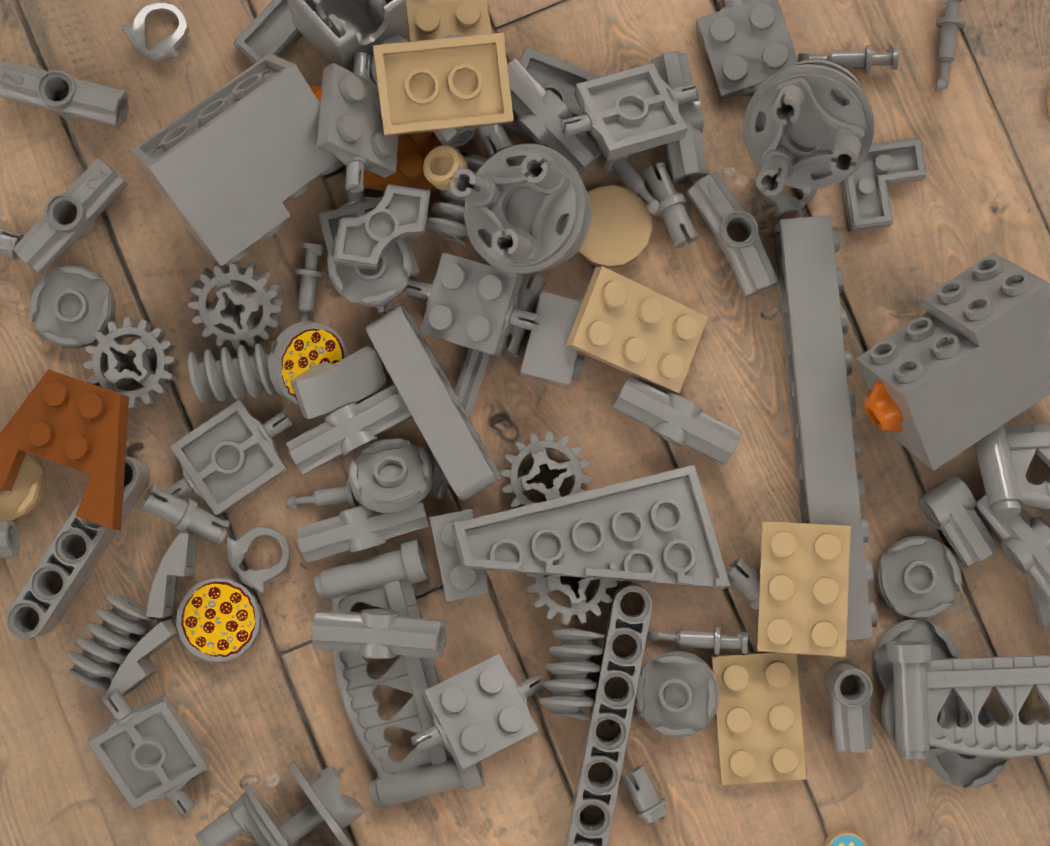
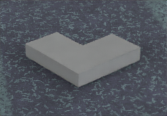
[841,137,927,232]

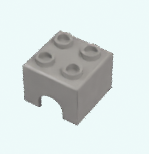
[288,0,410,72]

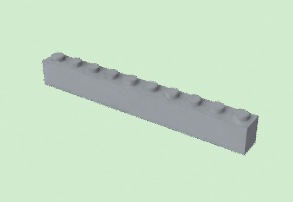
[773,215,878,641]

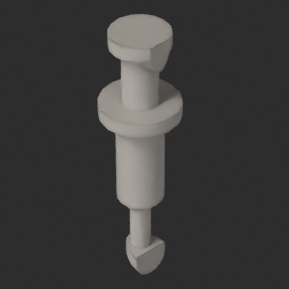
[935,0,965,91]
[798,45,899,74]
[593,138,660,215]
[296,243,324,322]
[286,480,359,510]
[648,626,748,655]

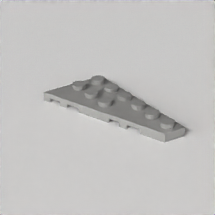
[451,465,731,589]

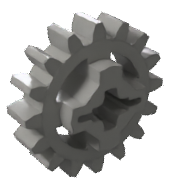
[188,260,283,350]
[83,317,179,409]
[501,431,592,508]
[525,573,617,625]

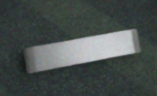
[366,305,501,502]
[6,456,150,639]

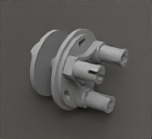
[743,60,875,196]
[450,144,592,274]
[196,761,363,846]

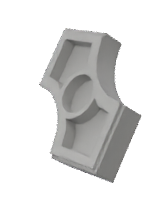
[333,184,430,270]

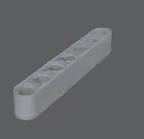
[564,583,652,846]

